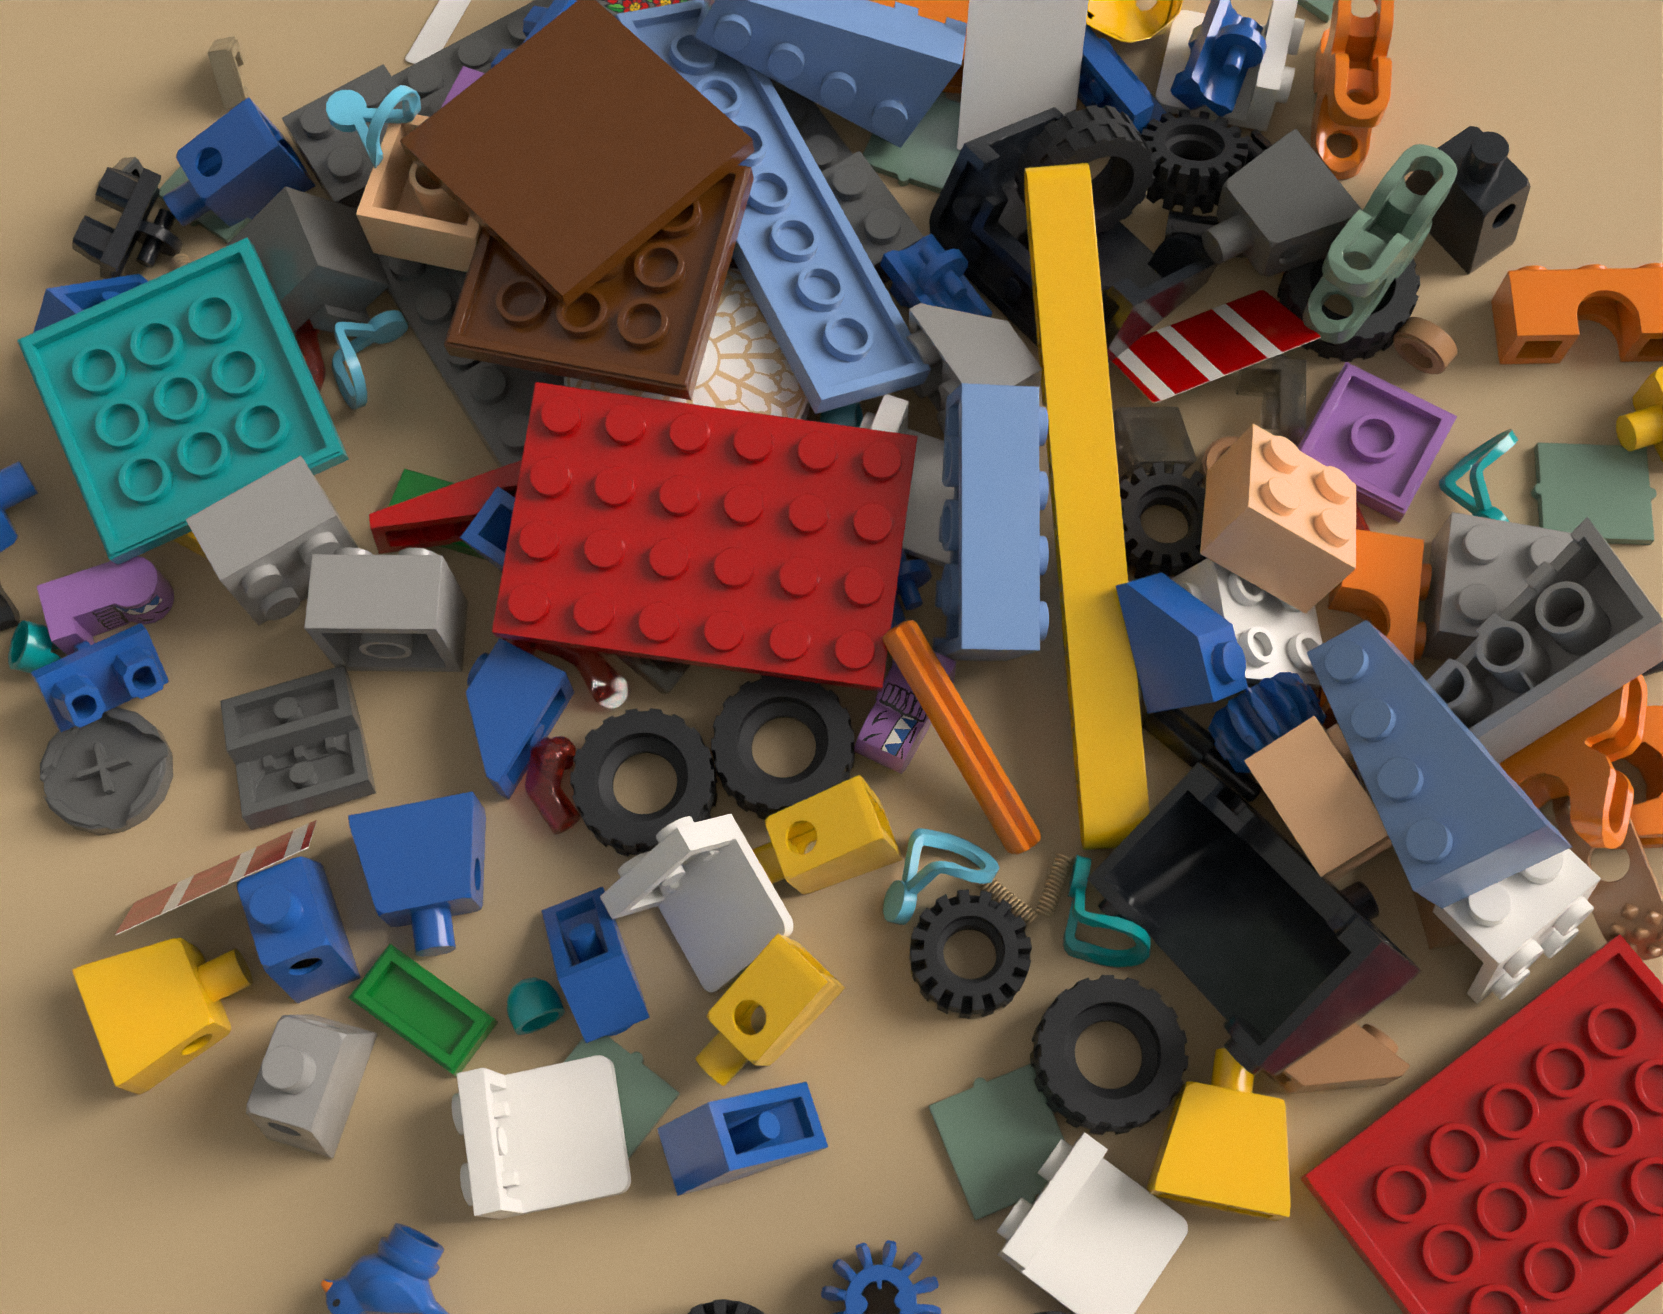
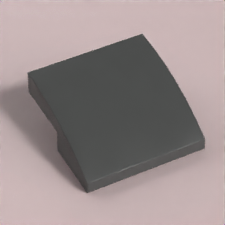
[220,665,376,830]

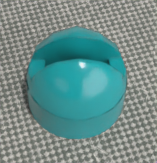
[8,620,61,673]
[506,977,565,1035]

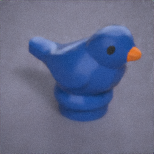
[321,1223,449,1314]

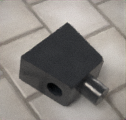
[1405,126,1531,275]

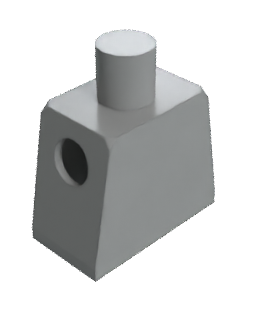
[246,1014,377,1158]

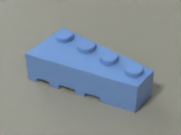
[694,0,967,148]
[933,383,1049,661]
[1307,620,1572,909]

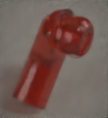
[524,735,581,835]

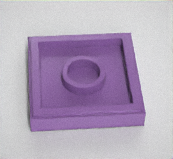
[1298,362,1457,523]

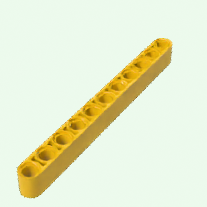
[1024,163,1150,850]

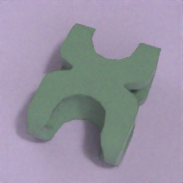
[1302,144,1457,344]

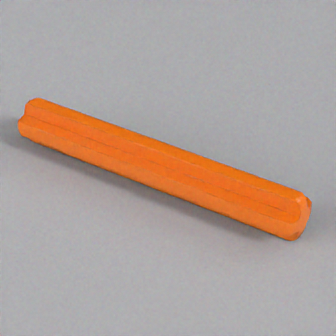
[883,620,1041,855]

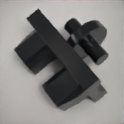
[72,167,183,279]

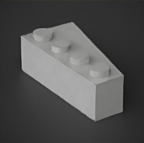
[1427,517,1663,764]

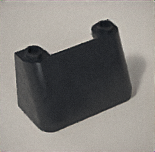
[929,107,1218,364]
[1087,762,1421,1076]

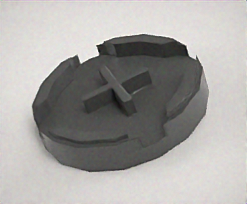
[40,707,173,835]

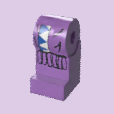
[37,556,174,655]
[854,651,957,774]

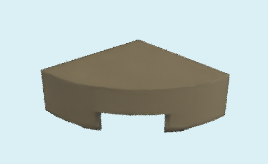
[208,37,248,109]

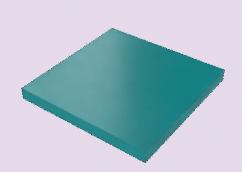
[17,238,349,565]

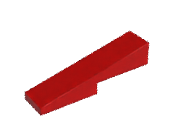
[369,460,522,554]

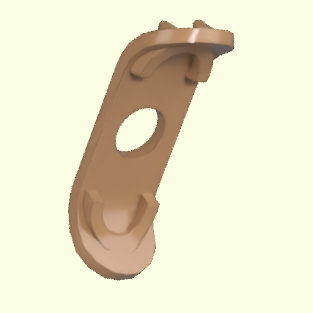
[1552,796,1663,960]

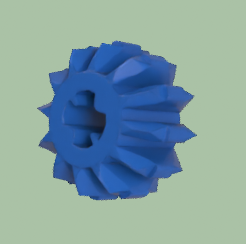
[1208,672,1327,773]
[821,1240,941,1314]

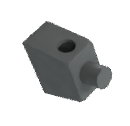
[1202,129,1363,277]

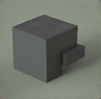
[226,186,390,338]

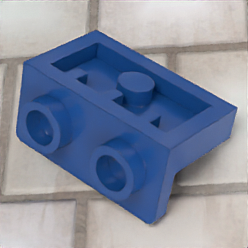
[1077,24,1167,134]

